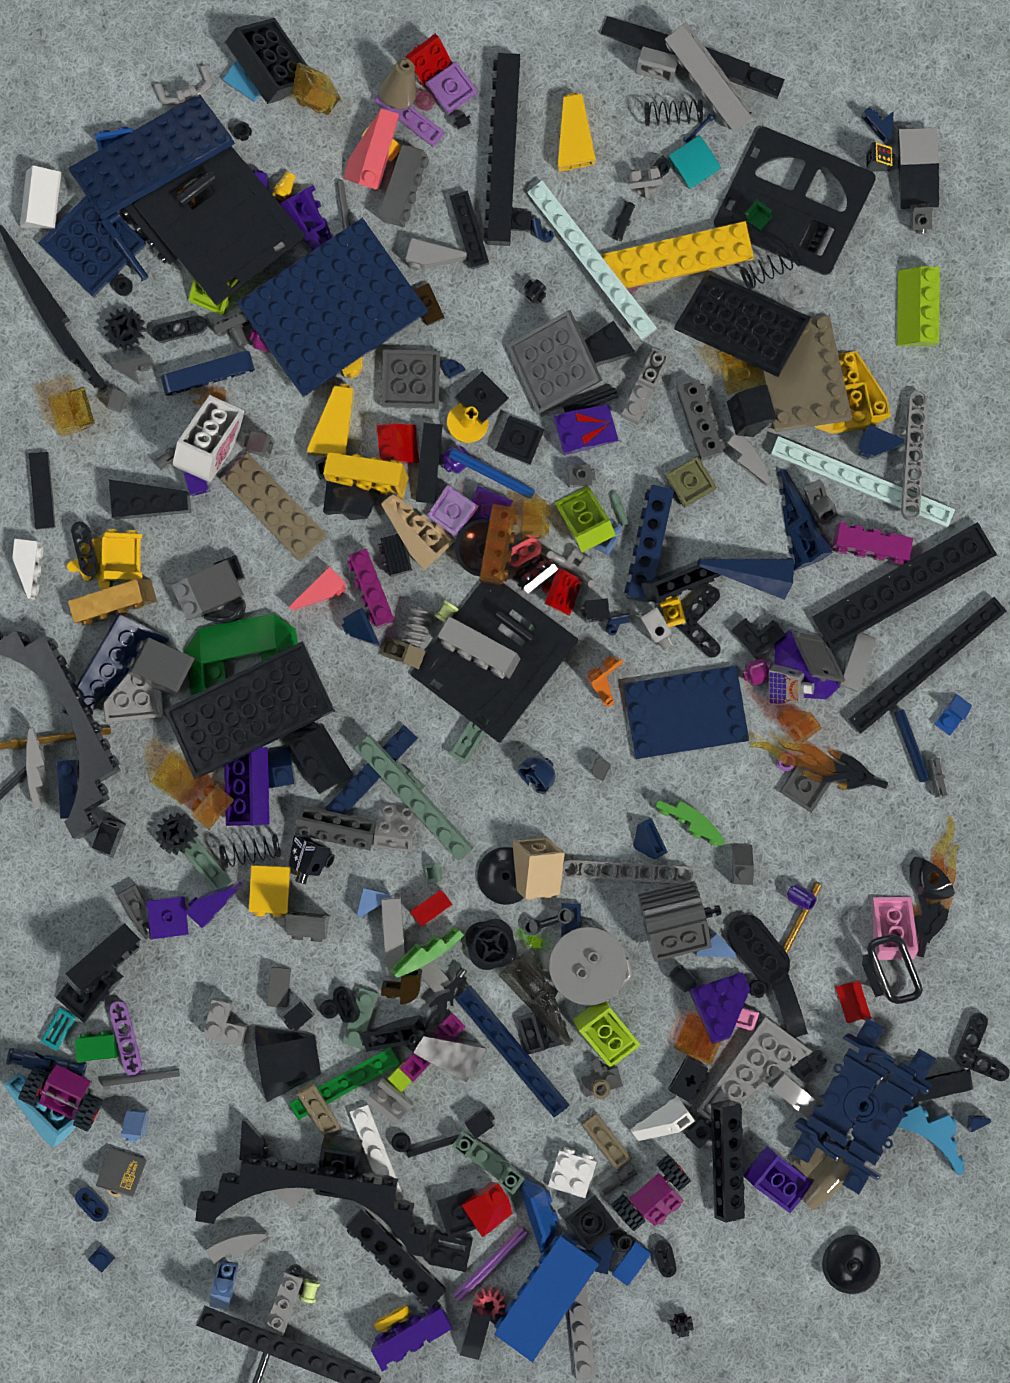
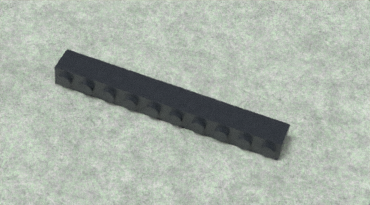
[484,53,520,246]

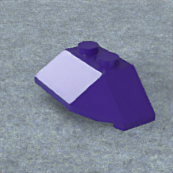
[774,630,840,700]

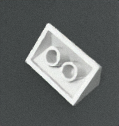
[20,166,61,229]

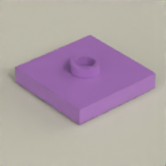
[425,61,478,115]
[427,484,479,537]

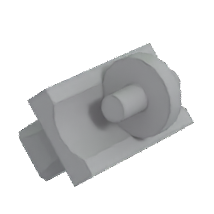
[628,166,663,199]

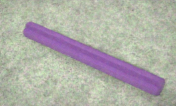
[454,1227,528,1301]

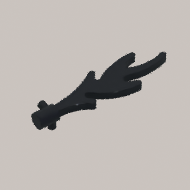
[425,967,467,1030]

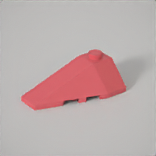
[344,108,400,189]

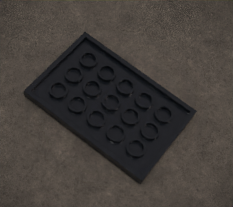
[674,270,811,377]

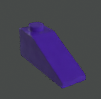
[186,881,243,928]

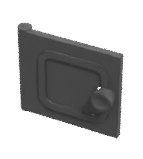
[792,631,845,682]

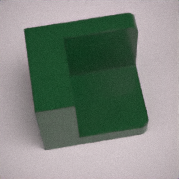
[745,199,772,232]

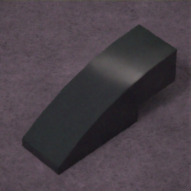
[460,1305,492,1360]

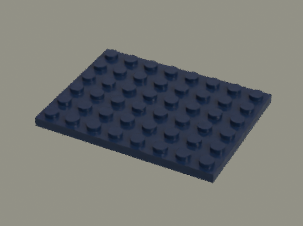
[237,217,428,397]

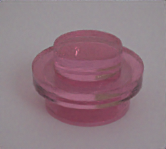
[416,91,435,111]

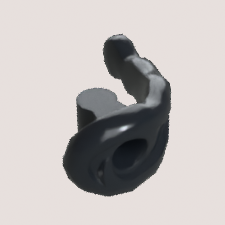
[204,599,246,623]

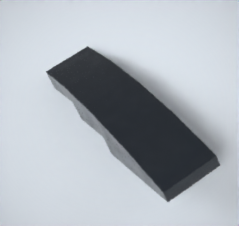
[416,422,443,504]

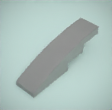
[26,726,45,808]
[381,897,405,976]

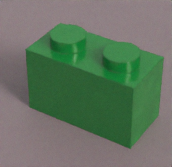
[74,1030,118,1062]

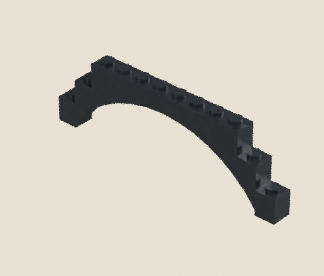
[0,631,121,839]
[195,1154,431,1257]

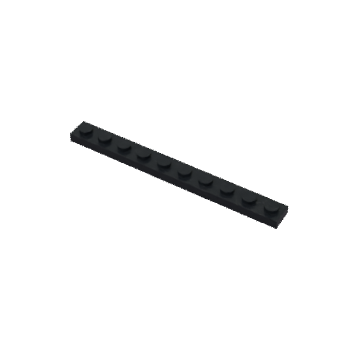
[847,597,1007,734]
[196,1305,382,1383]

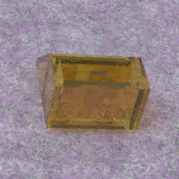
[47,387,95,437]

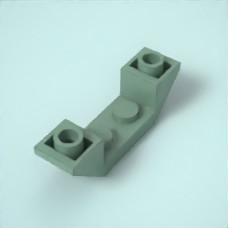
[451,1131,525,1194]

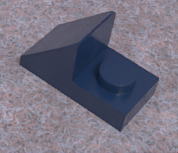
[861,107,894,145]

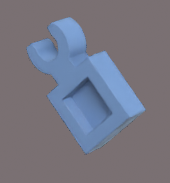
[592,520,622,555]

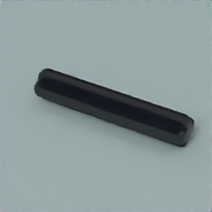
[563,387,618,413]

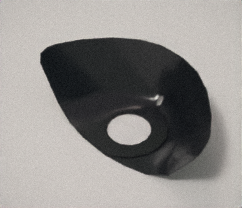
[910,857,955,900]

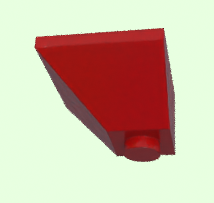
[461,1182,513,1237]

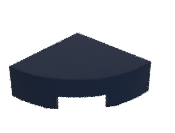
[440,359,466,379]

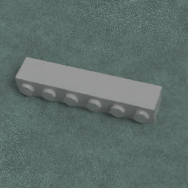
[665,22,755,132]

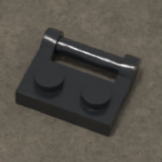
[428,1230,473,1272]

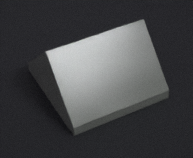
[636,47,678,83]

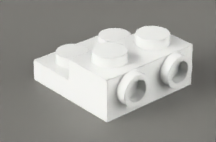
[548,1147,597,1198]

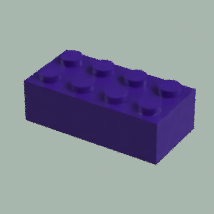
[224,747,270,826]

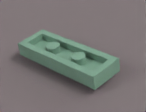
[185,837,232,890]
[343,987,378,1049]

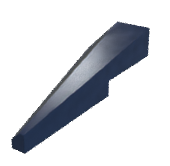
[777,470,833,571]
[697,558,794,600]

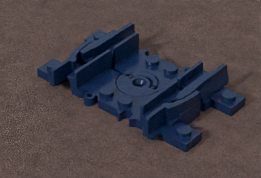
[791,1018,937,1195]

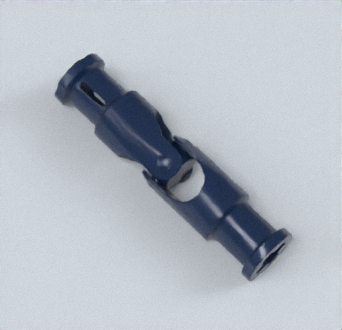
[6,1048,87,1076]

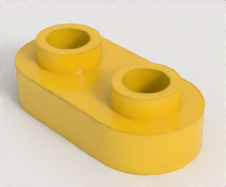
[373,1304,411,1332]

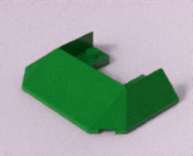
[184,613,298,696]

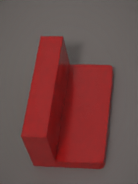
[410,889,453,927]
[836,980,872,1023]

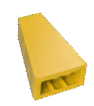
[557,92,596,172]
[307,384,355,457]

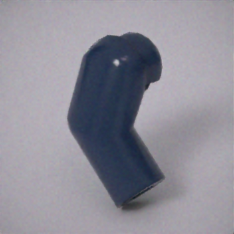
[531,218,554,243]
[606,613,630,636]

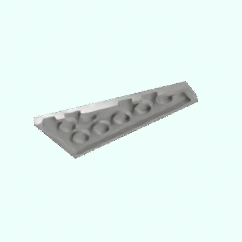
[697,1017,813,1121]

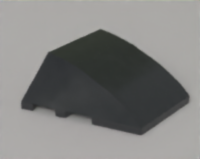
[255,1026,321,1102]

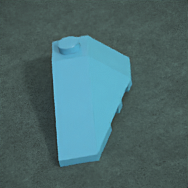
[4,1073,76,1148]

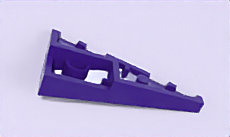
[280,185,332,251]

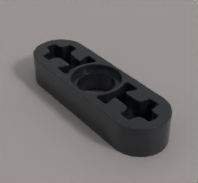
[152,315,207,343]
[71,521,99,577]

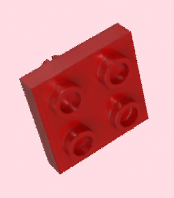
[405,33,453,87]
[542,568,583,616]

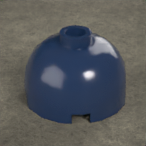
[518,756,556,794]

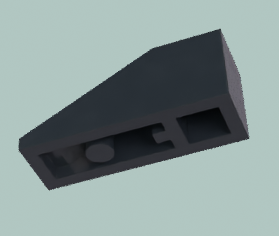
[361,1015,426,1052]

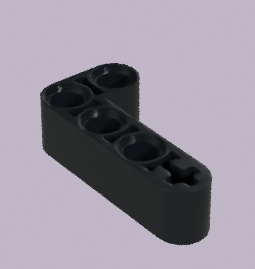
[913,1069,974,1103]

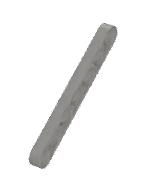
[901,391,927,521]
[563,860,694,884]

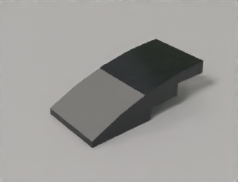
[898,127,939,209]

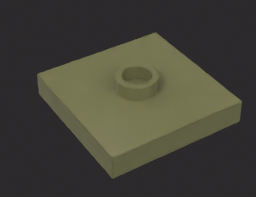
[665,456,717,508]

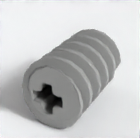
[402,606,434,649]

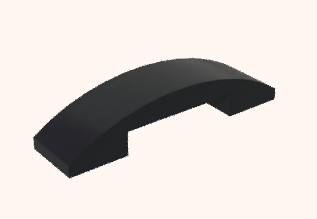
[771,974,808,1038]

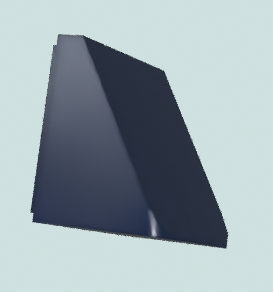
[967,1115,991,1132]

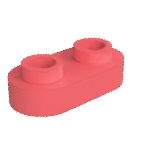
[508,538,541,567]

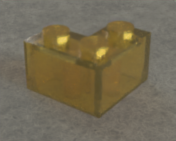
[521,499,550,540]

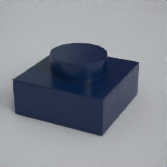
[88,1244,116,1273]

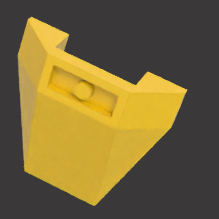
[814,351,891,434]

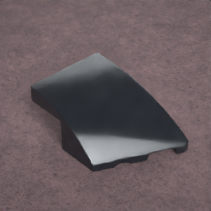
[323,481,380,520]

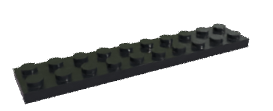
[812,522,997,650]

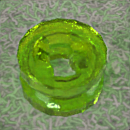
[525,936,544,950]

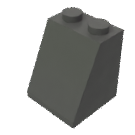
[127,638,195,695]

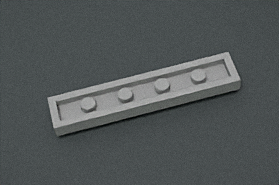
[569,1284,596,1380]

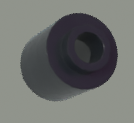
[668,965,697,993]

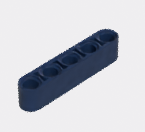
[160,351,255,396]

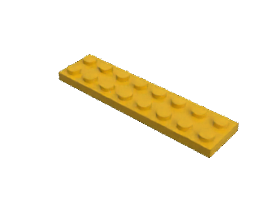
[601,221,754,294]

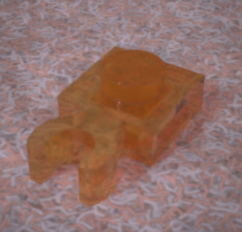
[192,388,227,405]

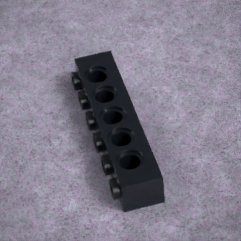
[711,1100,745,1223]
[346,1207,446,1309]

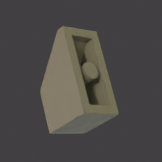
[379,637,426,669]

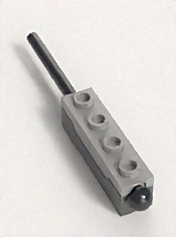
[252,1264,305,1383]

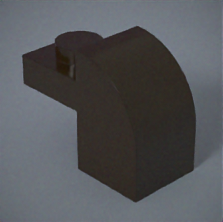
[381,969,422,1004]

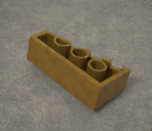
[68,579,157,626]

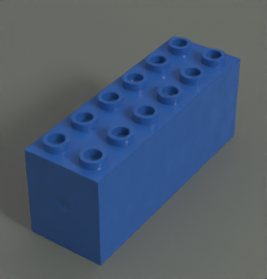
[494,1231,601,1363]

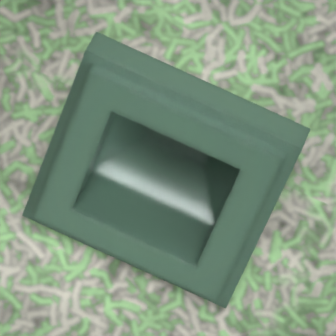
[423,862,442,884]

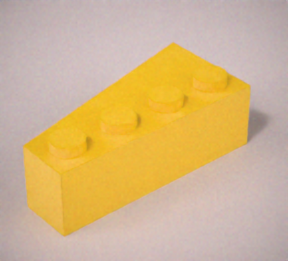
[323,451,408,499]

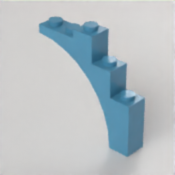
[852,1103,966,1175]

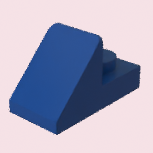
[934,694,972,736]

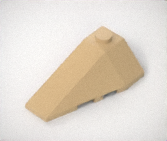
[381,494,455,570]

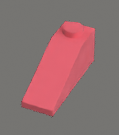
[289,567,347,611]

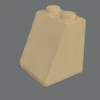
[513,837,565,900]

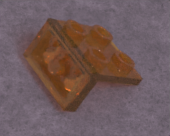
[191,782,234,830]

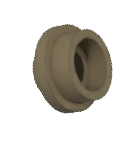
[591,1079,610,1099]

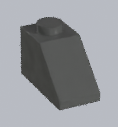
[244,431,275,459]
[732,845,754,885]

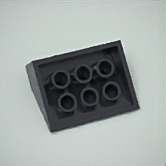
[225,18,317,104]

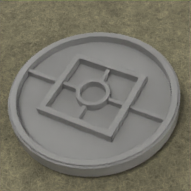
[549,927,627,1006]

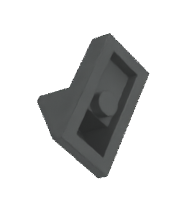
[113,355,154,385]

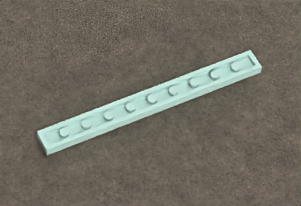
[527,181,657,340]
[770,436,955,528]

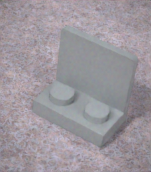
[374,803,417,852]

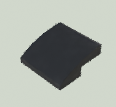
[516,1005,567,1055]

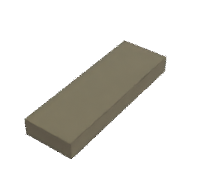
[296,1082,341,1136]
[581,1112,632,1170]

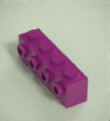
[347,548,395,628]

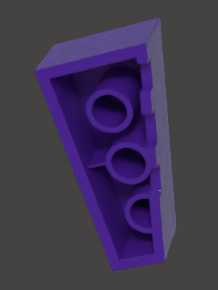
[371,1304,452,1372]

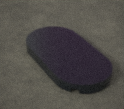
[727,915,790,984]

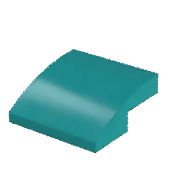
[668,135,722,189]

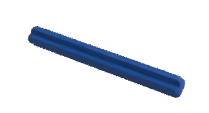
[449,448,535,498]

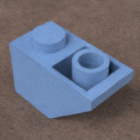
[121,1108,149,1142]
[210,1261,239,1310]

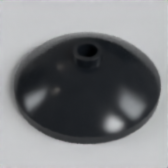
[455,519,512,577]
[477,847,524,905]
[822,1235,881,1295]

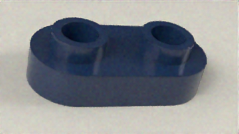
[75,1187,109,1222]

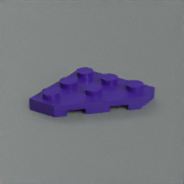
[689,972,750,1044]

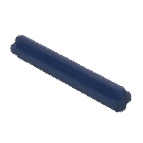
[894,709,930,782]

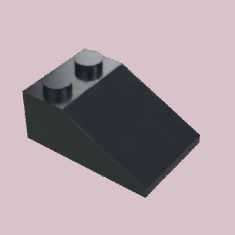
[56,969,124,1023]
[315,1134,363,1200]

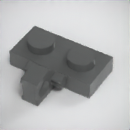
[581,1057,623,1097]

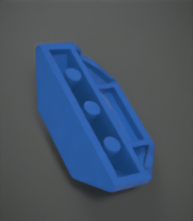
[519,1176,559,1253]

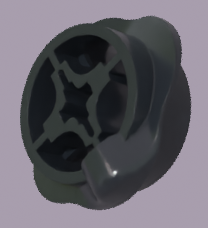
[465,919,517,970]

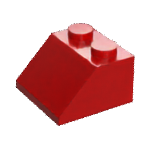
[377,423,419,464]

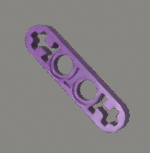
[110,1001,142,1075]

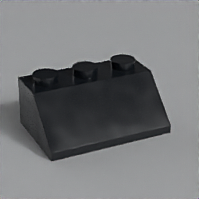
[289,725,353,794]

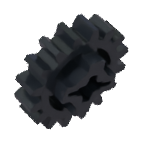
[103,308,146,350]
[156,813,198,855]

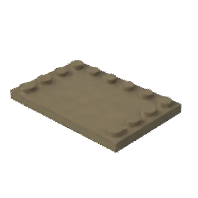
[762,315,852,432]

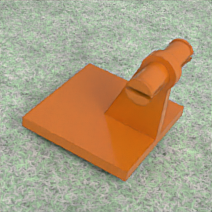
[585,656,623,706]

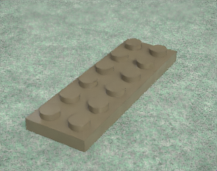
[221,453,327,561]

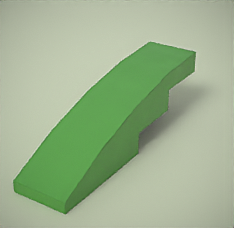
[389,926,464,978]

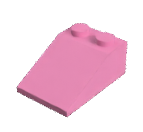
[872,897,918,960]

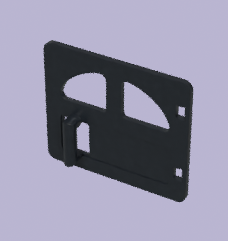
[714,127,876,275]

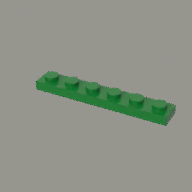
[289,1047,400,1120]

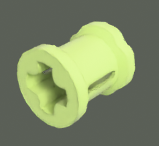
[434,600,459,623]
[299,1279,320,1303]

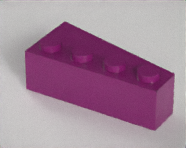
[831,522,913,565]

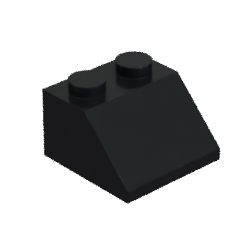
[727,385,777,437]

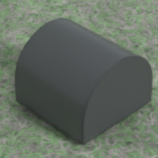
[106,389,127,413]
[592,760,611,781]

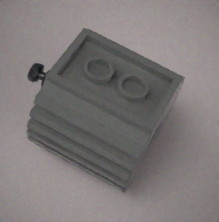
[638,880,722,962]

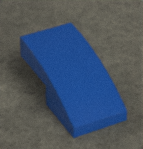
[612,1241,651,1286]

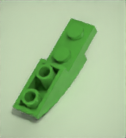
[655,800,725,847]

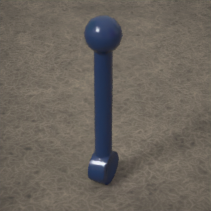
[683,114,714,143]

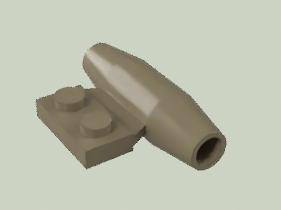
[792,1139,851,1210]

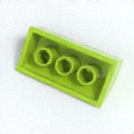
[897,266,940,347]

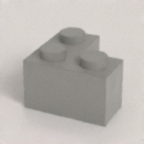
[203,998,248,1046]

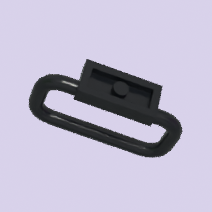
[862,934,923,1004]

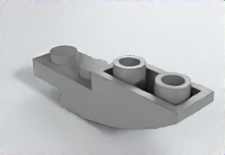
[621,348,670,425]

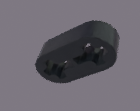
[654,1240,677,1278]

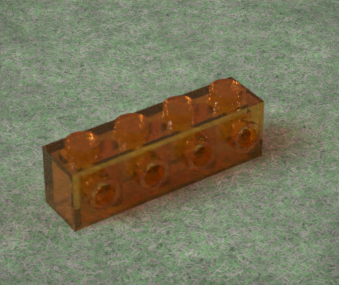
[479,504,519,586]

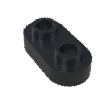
[333,986,360,1023]

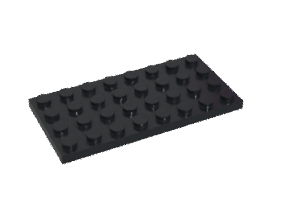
[164,641,335,780]

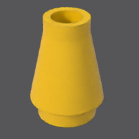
[272,172,296,202]

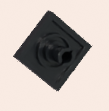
[565,1195,620,1251]

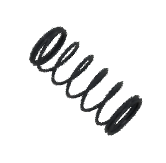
[644,99,703,127]
[740,243,802,290]
[219,833,281,869]

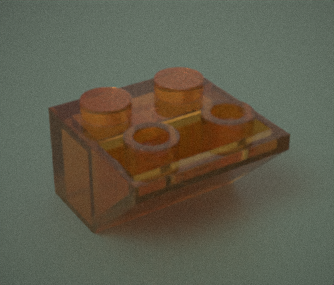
[776,708,822,743]
[674,1012,721,1066]

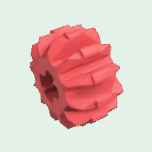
[473,1287,506,1320]

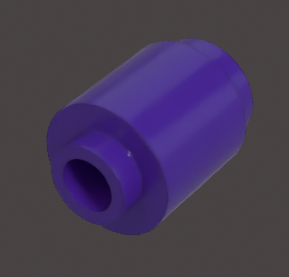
[787,884,817,910]

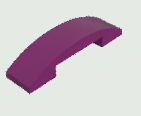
[399,1013,466,1082]

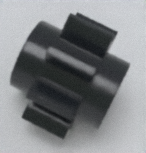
[523,279,547,303]
[669,1312,694,1338]

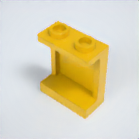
[100,529,143,581]
[249,865,291,917]

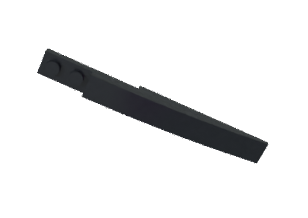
[600,16,785,99]
[0,224,107,391]

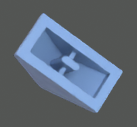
[357,887,392,918]
[696,932,736,958]

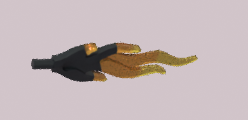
[750,739,888,790]
[913,816,959,958]

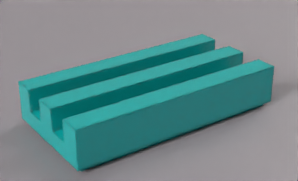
[41,1007,77,1051]

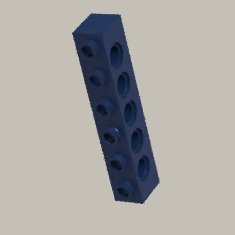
[624,485,674,603]

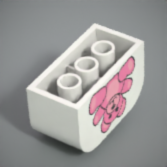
[173,395,244,482]

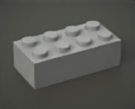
[438,617,520,679]

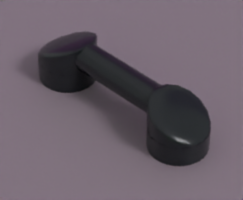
[523,908,574,935]

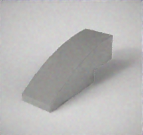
[725,433,770,486]
[838,633,876,692]
[770,1073,822,1119]
[205,1230,269,1263]

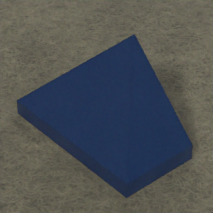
[633,818,668,860]

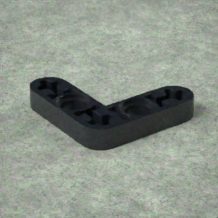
[676,586,721,658]
[955,1012,1010,1081]

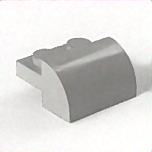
[366,1077,413,1125]

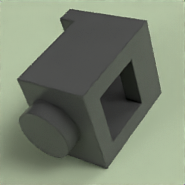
[910,203,933,234]
[567,465,596,488]

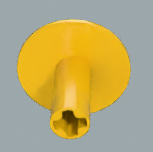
[447,404,488,443]

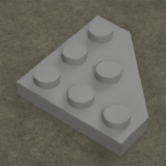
[103,674,163,723]

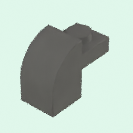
[803,479,838,525]

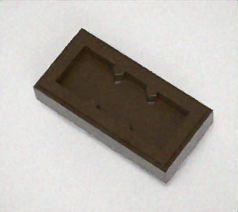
[414,283,445,326]

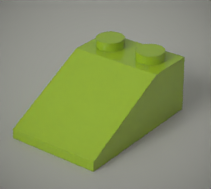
[555,486,616,553]
[573,1001,641,1068]

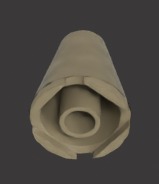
[378,59,416,110]

